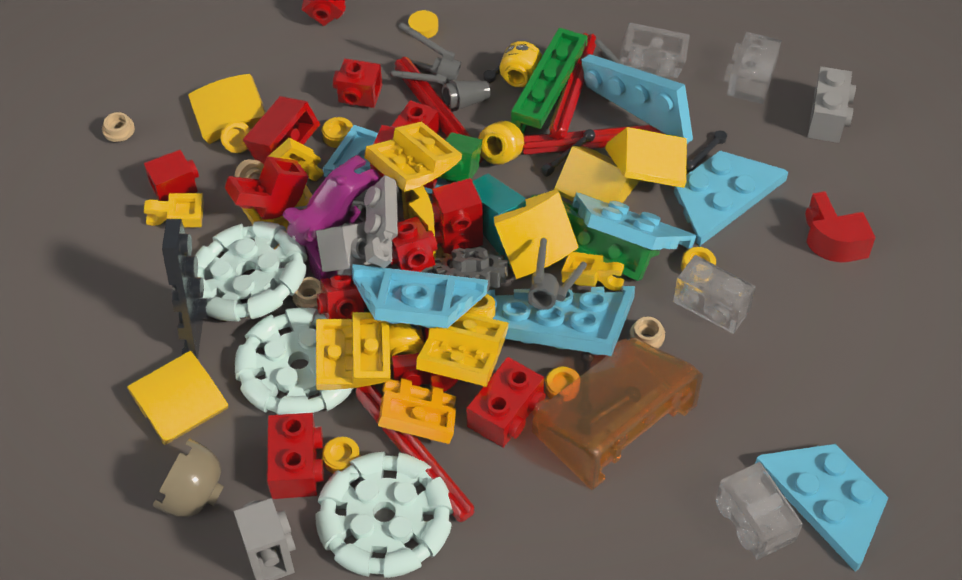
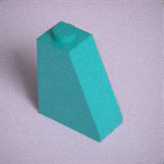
[472,173,526,269]

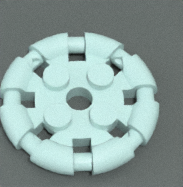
[195,221,307,321]
[235,307,354,416]
[315,451,453,578]

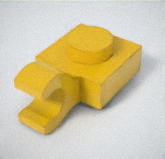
[268,138,324,181]
[144,193,204,227]
[561,252,624,291]

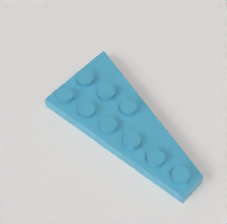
[421,286,635,356]

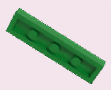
[511,28,588,134]
[531,193,660,281]

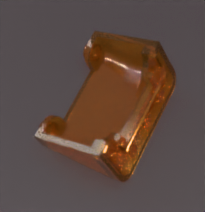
[532,338,703,490]

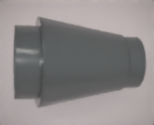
[442,80,490,111]

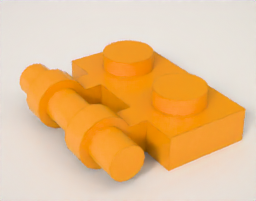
[378,378,456,444]

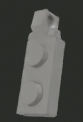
[364,175,398,268]

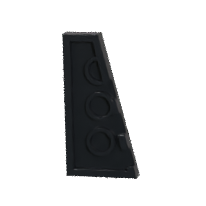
[162,219,209,359]

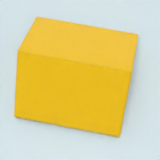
[605,127,687,188]
[554,146,640,203]

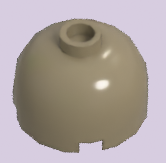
[153,438,224,517]

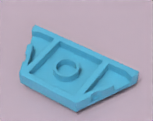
[674,151,788,246]
[572,192,697,250]
[352,264,488,328]
[755,444,888,571]

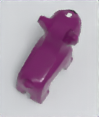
[283,155,381,247]

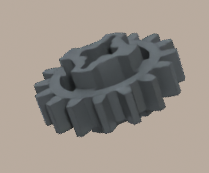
[433,247,508,292]

